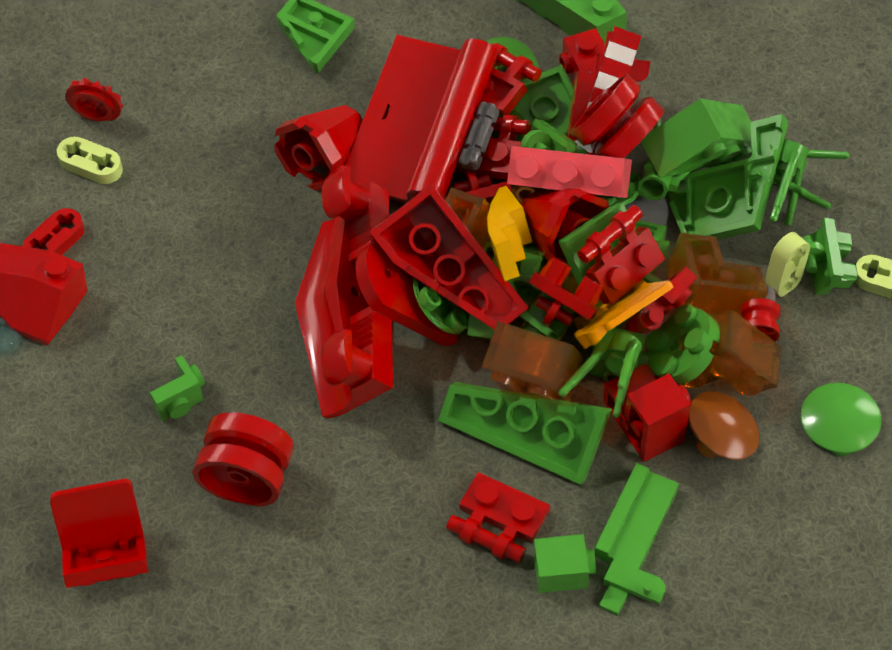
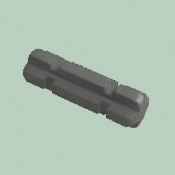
[458,102,499,171]

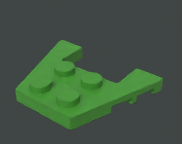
[667,114,788,245]

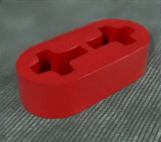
[22,208,85,255]

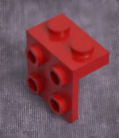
[50,479,149,588]

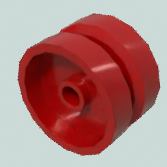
[570,73,665,158]
[192,412,294,507]

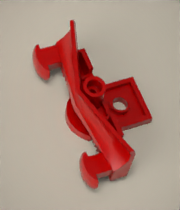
[295,166,458,418]

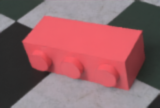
[507,146,632,198]

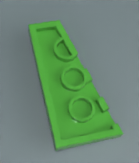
[438,382,612,485]

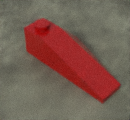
[369,184,529,332]
[0,243,88,346]

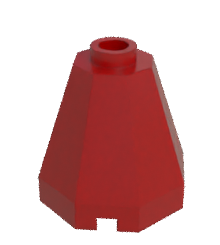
[274,105,363,191]
[521,188,609,265]

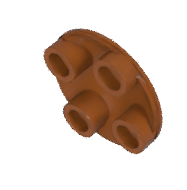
[688,391,760,460]

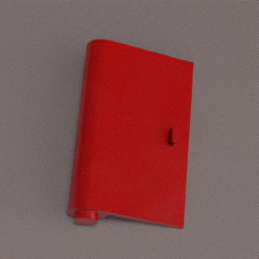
[345,34,498,203]

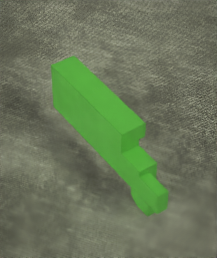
[594,463,679,616]

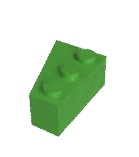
[516,0,627,44]
[641,98,752,178]

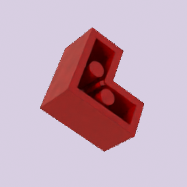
[603,364,692,462]

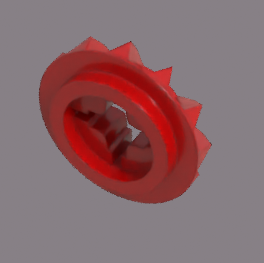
[65,78,123,121]

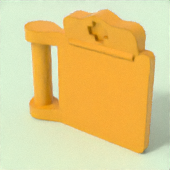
[574,280,674,349]

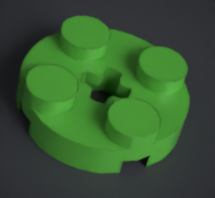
[646,303,720,384]

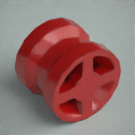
[740,298,781,345]

